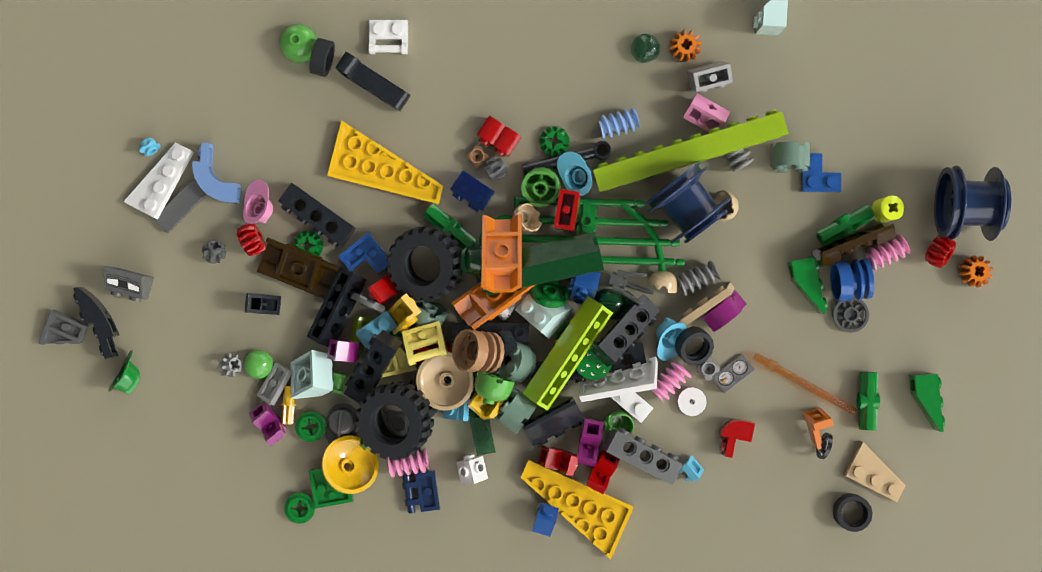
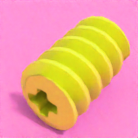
[871,195,904,223]

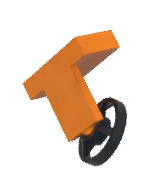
[802,407,834,459]

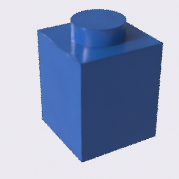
[532,503,559,537]

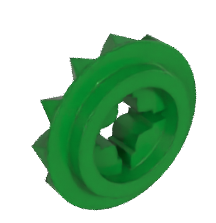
[539,126,570,157]
[292,230,323,256]
[295,411,326,442]
[284,492,315,524]

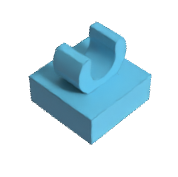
[679,455,704,482]

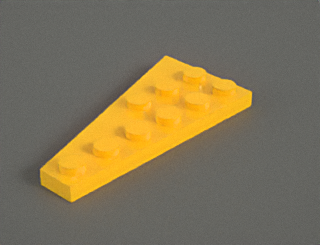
[327,120,444,205]
[521,459,634,560]

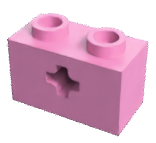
[683,93,730,132]

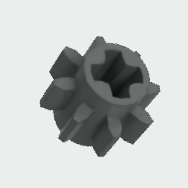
[484,157,508,181]
[201,240,226,264]

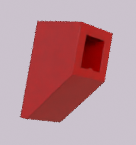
[368,275,400,304]

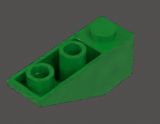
[787,257,828,314]
[909,373,945,432]

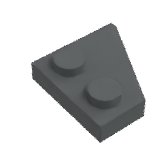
[38,309,89,345]

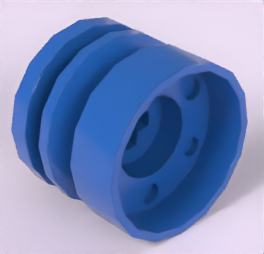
[830,259,874,302]

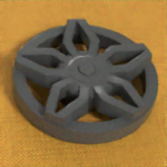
[350,292,385,313]
[832,297,869,333]

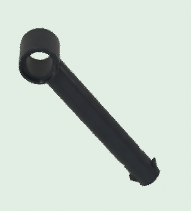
[522,141,611,176]

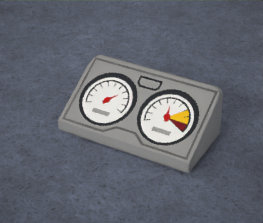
[712,354,755,393]

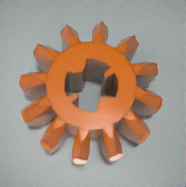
[669,29,702,63]
[959,255,994,288]

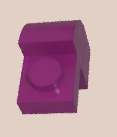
[702,289,747,332]
[327,339,360,362]
[249,401,287,446]
[577,419,604,467]

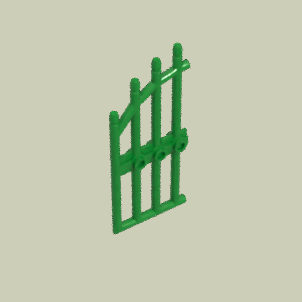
[514,196,685,271]

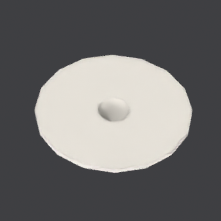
[678,387,707,416]

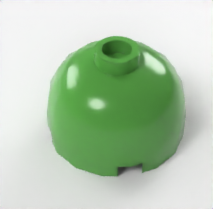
[279,24,317,63]
[521,167,560,207]
[474,372,515,405]

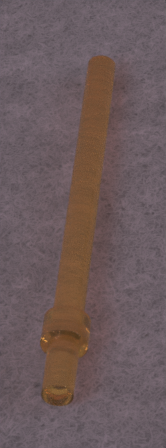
[753,353,857,415]

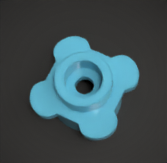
[139,138,161,156]

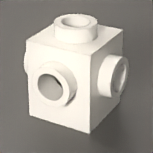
[456,454,488,485]

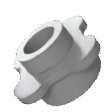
[697,358,720,381]

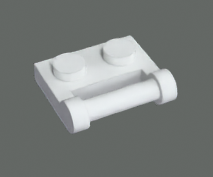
[369,20,408,55]

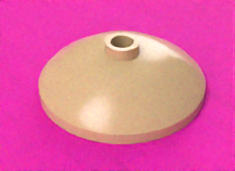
[416,352,474,411]

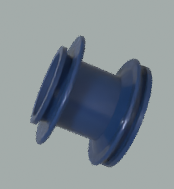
[644,161,731,244]
[934,165,1012,241]

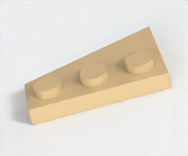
[680,282,735,325]

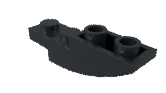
[73,287,119,359]

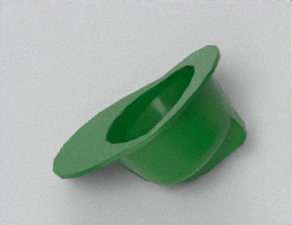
[108,350,140,394]

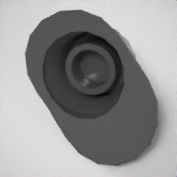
[326,403,358,444]

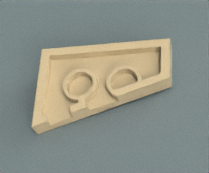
[844,441,906,502]

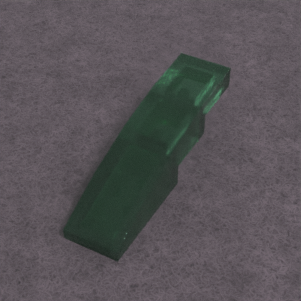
[469,374,496,456]

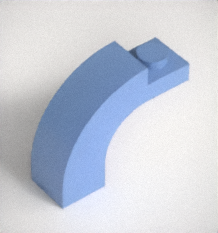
[192,142,241,204]

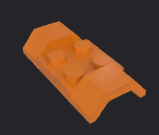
[481,214,522,293]
[452,282,535,330]

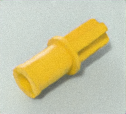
[281,386,296,425]

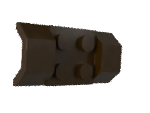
[811,223,896,267]
[257,237,340,299]

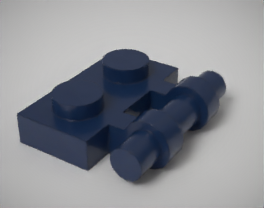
[402,470,440,514]

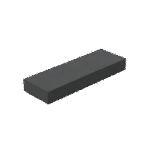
[153,179,207,233]

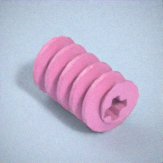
[866,234,911,271]
[651,362,692,402]
[388,448,429,477]

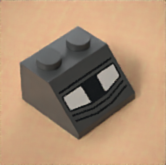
[103,266,154,302]

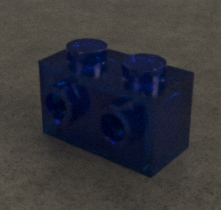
[450,170,495,212]

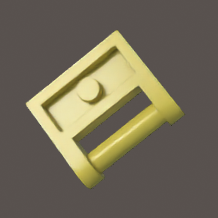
[402,321,448,366]

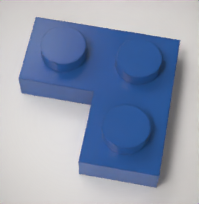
[801,153,841,193]
[339,232,390,274]

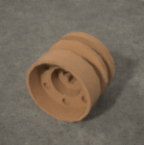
[452,329,504,373]

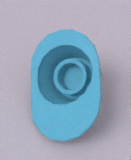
[557,151,593,196]
[656,317,687,361]

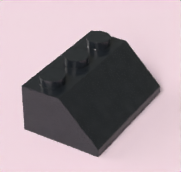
[523,397,584,447]

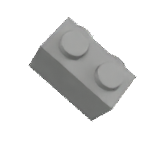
[686,61,733,93]

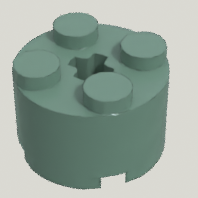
[771,141,810,173]
[493,342,536,383]
[494,388,537,435]

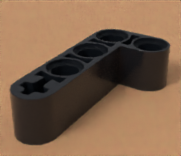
[335,52,411,112]

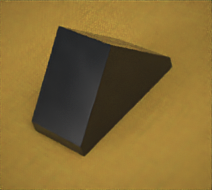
[245,293,281,315]

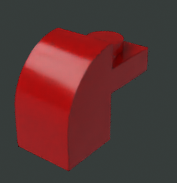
[718,419,755,458]
[537,445,578,476]
[586,449,620,494]

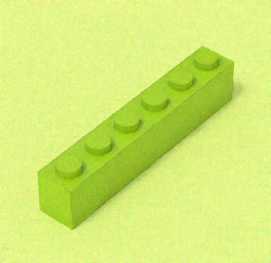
[522,296,613,411]

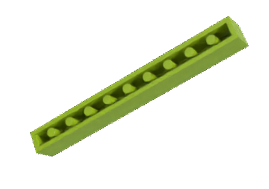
[593,109,789,192]

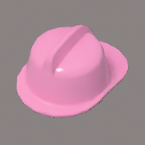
[243,180,273,224]

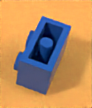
[568,272,601,304]

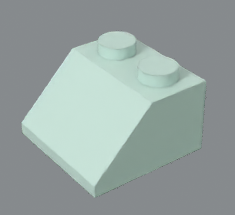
[753,0,788,35]
[515,294,574,339]
[290,350,333,399]

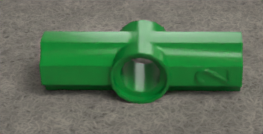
[423,203,477,250]
[816,204,875,246]
[856,372,880,431]

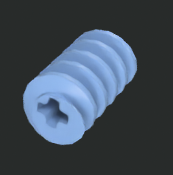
[598,108,640,140]

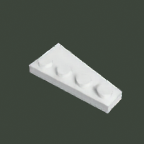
[124,142,194,219]
[579,356,658,402]

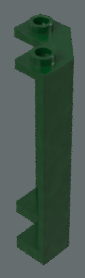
[483,232,604,295]

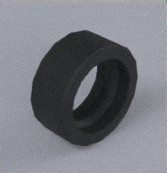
[309,38,335,77]
[675,326,714,365]
[833,493,873,532]

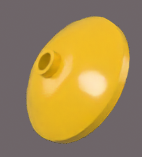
[322,436,379,494]

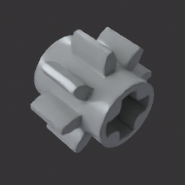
[217,353,242,377]

